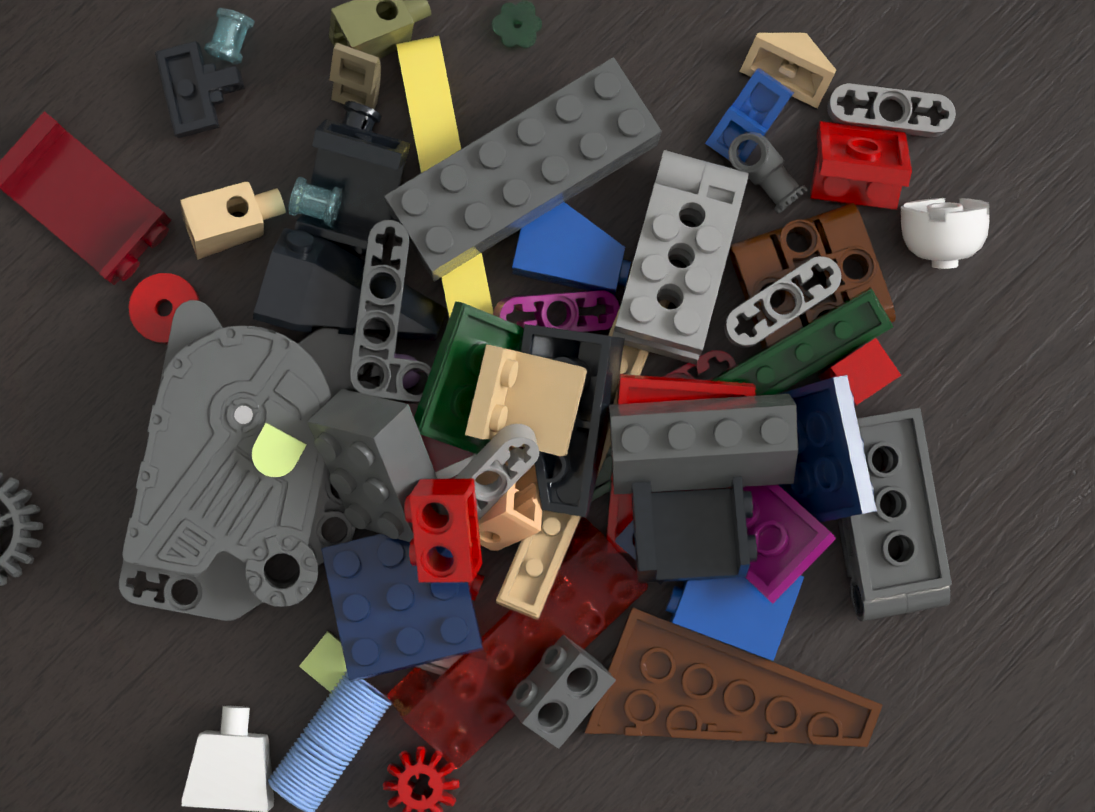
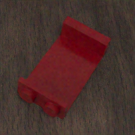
[0,111,171,285]

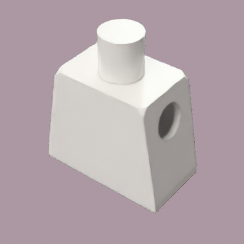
[181,706,274,812]

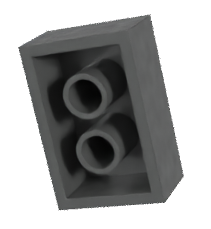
[307,389,438,542]

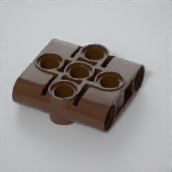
[729,203,896,349]

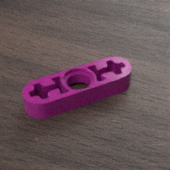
[493,290,620,332]

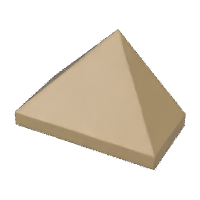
[739,33,836,108]

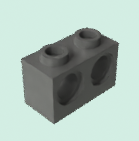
[506,634,616,749]

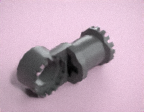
[728,132,808,214]

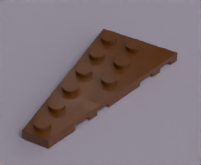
[584,608,883,747]

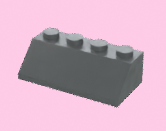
[609,394,798,494]

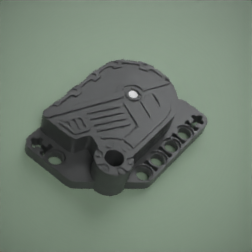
[119,300,384,621]

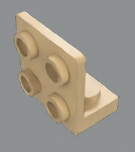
[465,344,587,456]

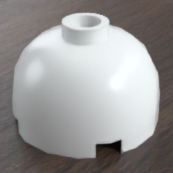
[901,198,989,269]

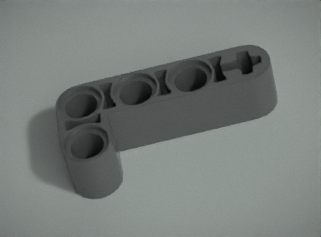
[350,220,431,404]

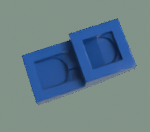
[705,68,794,163]

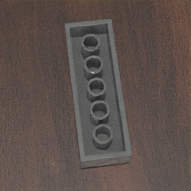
[384,57,662,282]

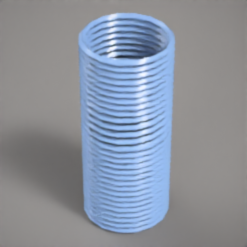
[268,672,392,812]

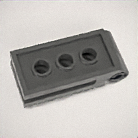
[837,408,952,622]

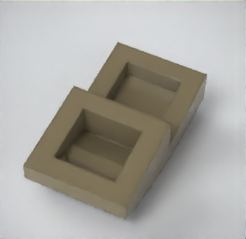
[329,43,381,109]

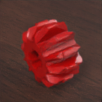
[383,745,460,812]

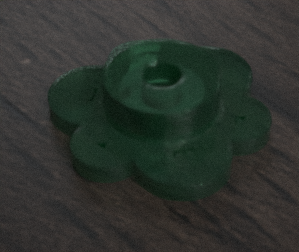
[492,1,542,48]

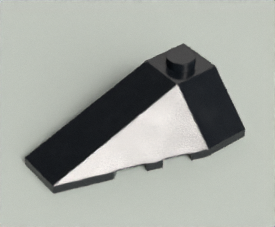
[521,324,625,517]

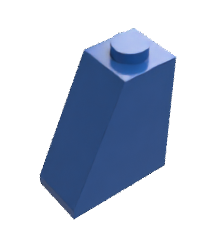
[512,202,631,296]
[665,575,804,661]

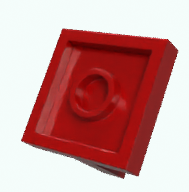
[810,121,912,210]

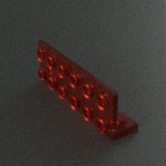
[386,517,648,769]

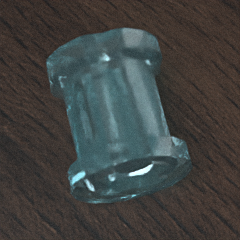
[204,8,255,64]
[289,177,343,227]

